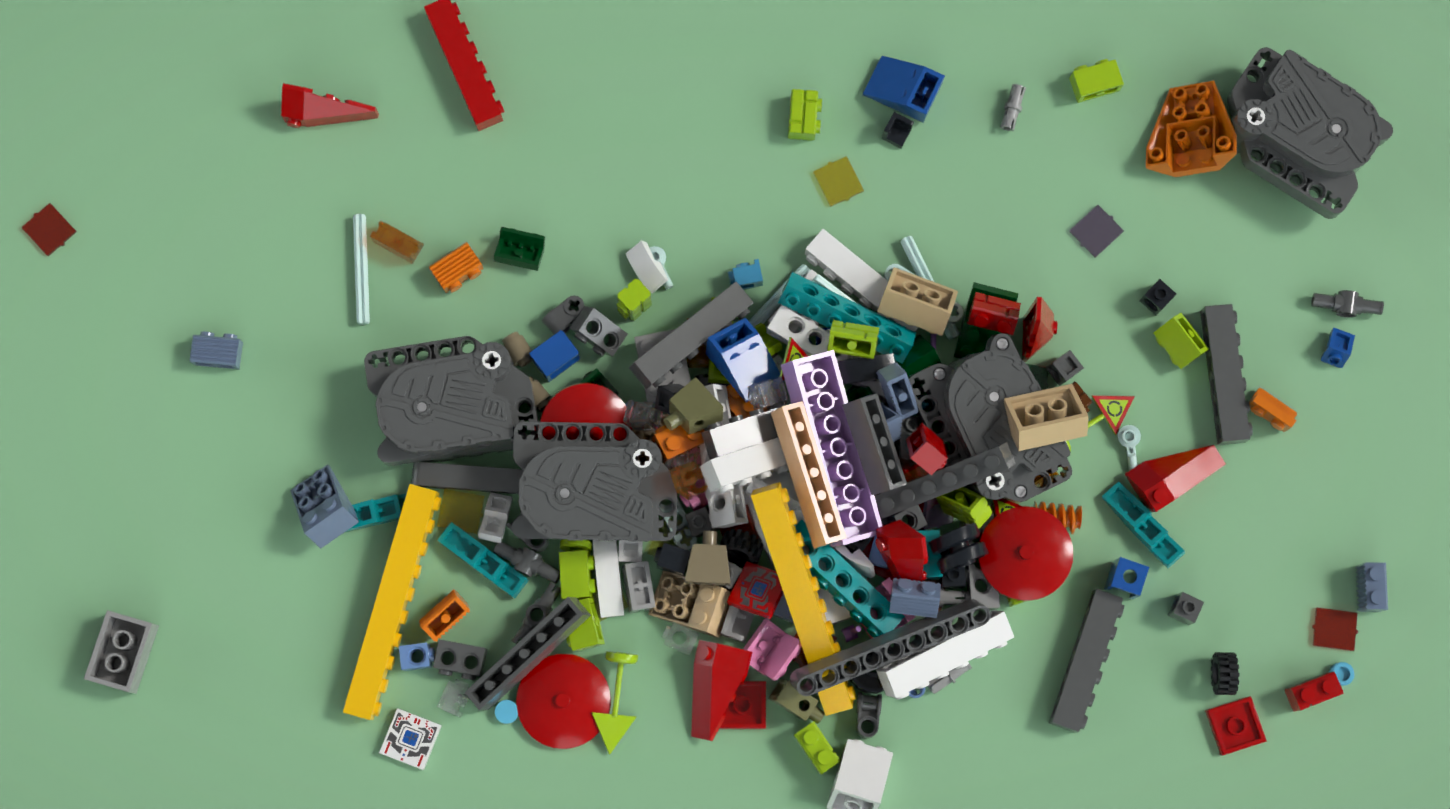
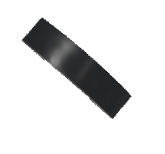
[837,353,895,385]

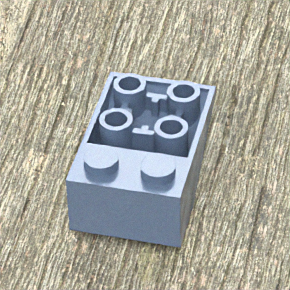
[290,465,359,549]

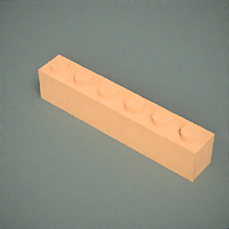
[771,401,846,549]

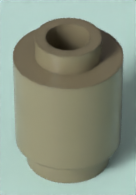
[502,332,532,367]
[527,377,551,411]

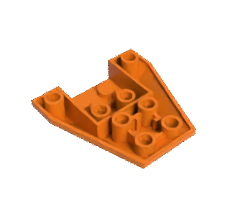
[1146,80,1237,177]

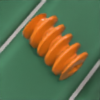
[1033,501,1082,534]

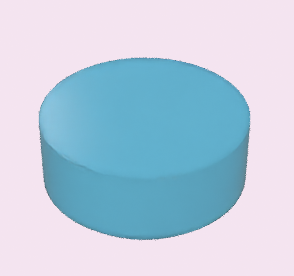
[1329,662,1355,686]
[495,700,518,724]

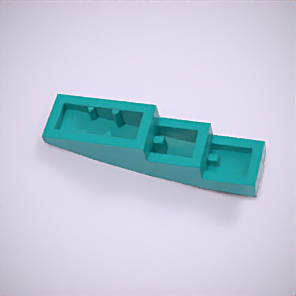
[1102,481,1185,569]
[346,493,407,532]
[437,522,529,599]

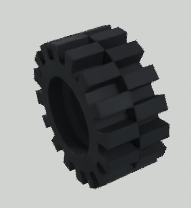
[720,529,764,568]
[1211,652,1240,695]

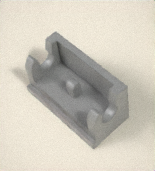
[622,561,656,613]
[720,606,754,643]

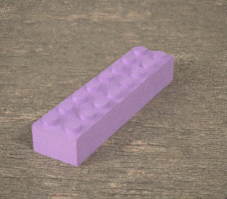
[781,350,882,547]

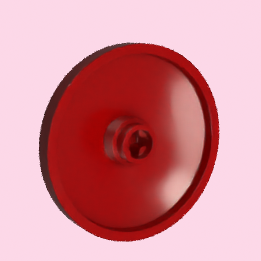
[540,383,632,441]
[978,506,1073,601]
[516,654,611,749]

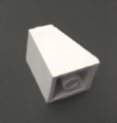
[826,739,893,809]

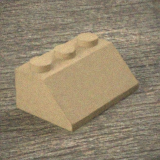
[877,267,958,336]
[1004,384,1088,451]

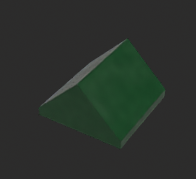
[895,335,942,388]

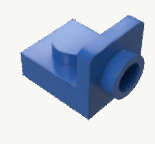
[1321,327,1355,368]

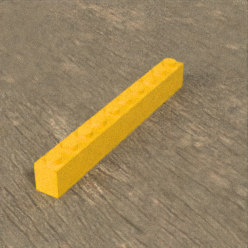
[751,482,856,716]
[343,484,442,720]

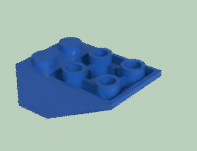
[863,56,945,123]
[706,318,784,402]

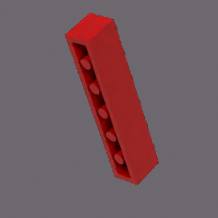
[424,0,505,131]

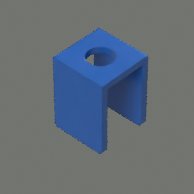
[529,330,580,382]
[1104,557,1149,600]

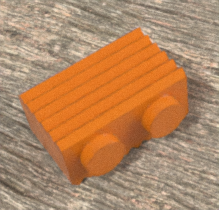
[429,242,483,293]
[419,589,470,642]

